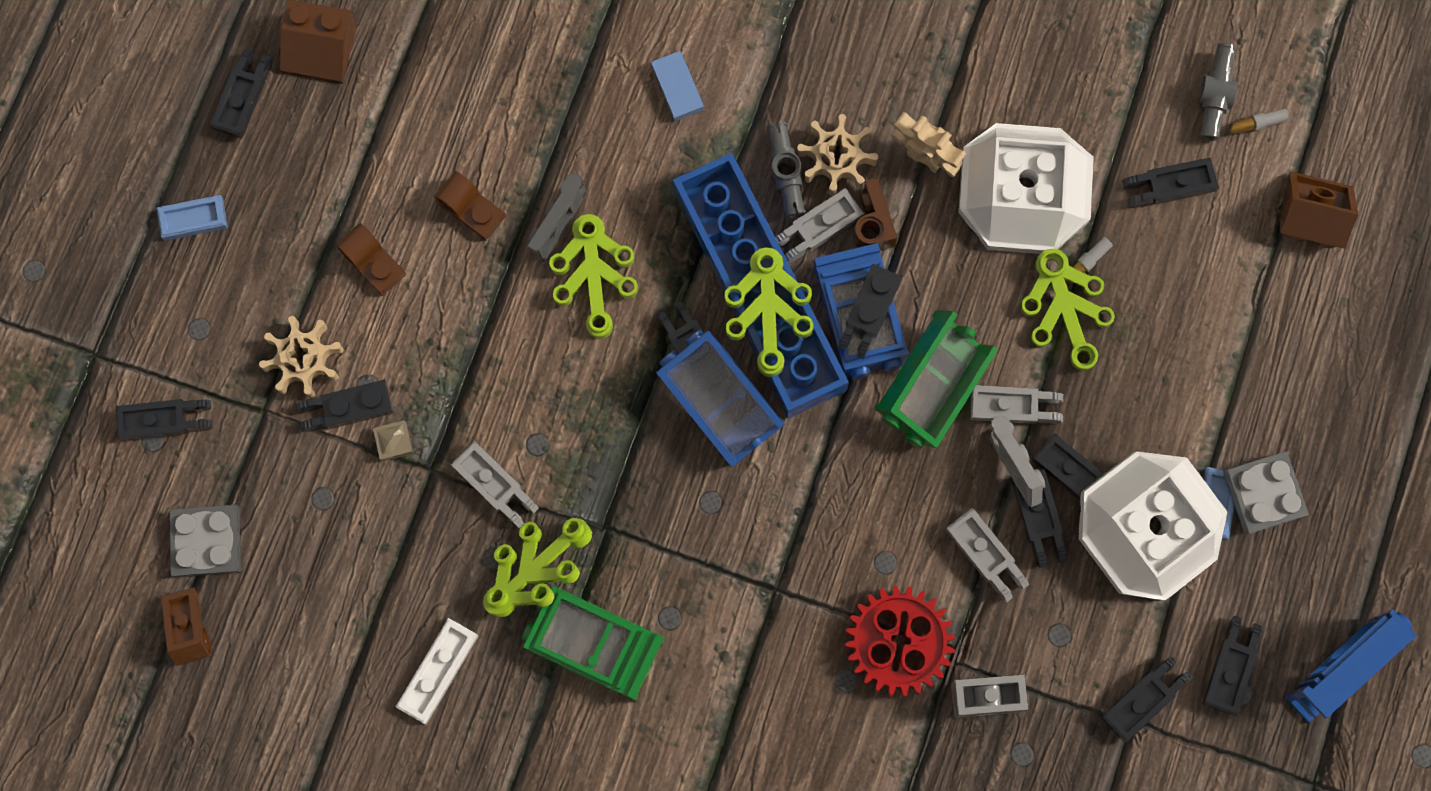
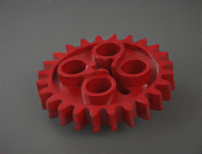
[844,586,956,698]

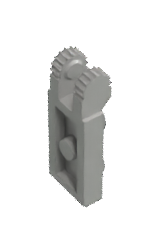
[775,188,864,264]
[969,385,1063,424]
[990,416,1045,507]
[451,441,539,528]
[945,508,1029,602]

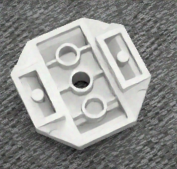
[958,123,1094,254]
[1079,451,1228,600]

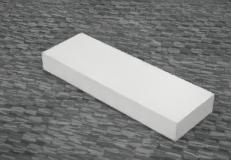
[396,618,478,724]

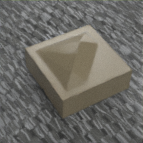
[373,420,414,462]

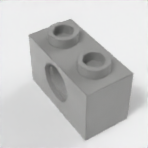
[951,675,1028,718]

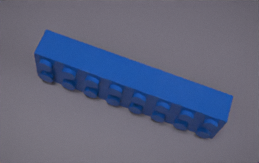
[673,153,849,419]

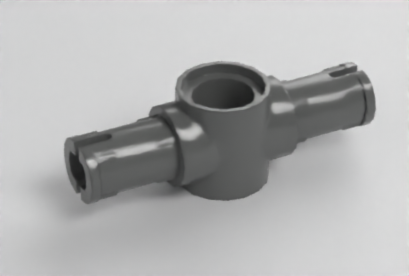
[1198,43,1238,141]
[766,121,806,220]

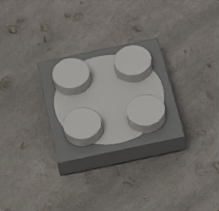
[1223,451,1309,535]
[170,505,241,578]

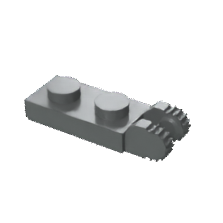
[527,173,587,263]

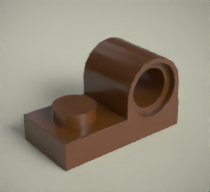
[434,171,506,241]
[853,178,898,251]
[336,223,407,296]
[161,587,212,666]

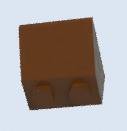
[280,0,357,84]
[1279,171,1358,249]

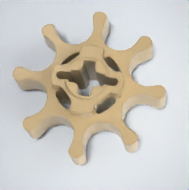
[891,112,966,177]
[797,114,878,196]
[259,316,344,398]

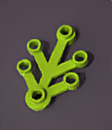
[549,214,638,339]
[725,248,813,377]
[1021,249,1115,371]
[483,518,592,617]

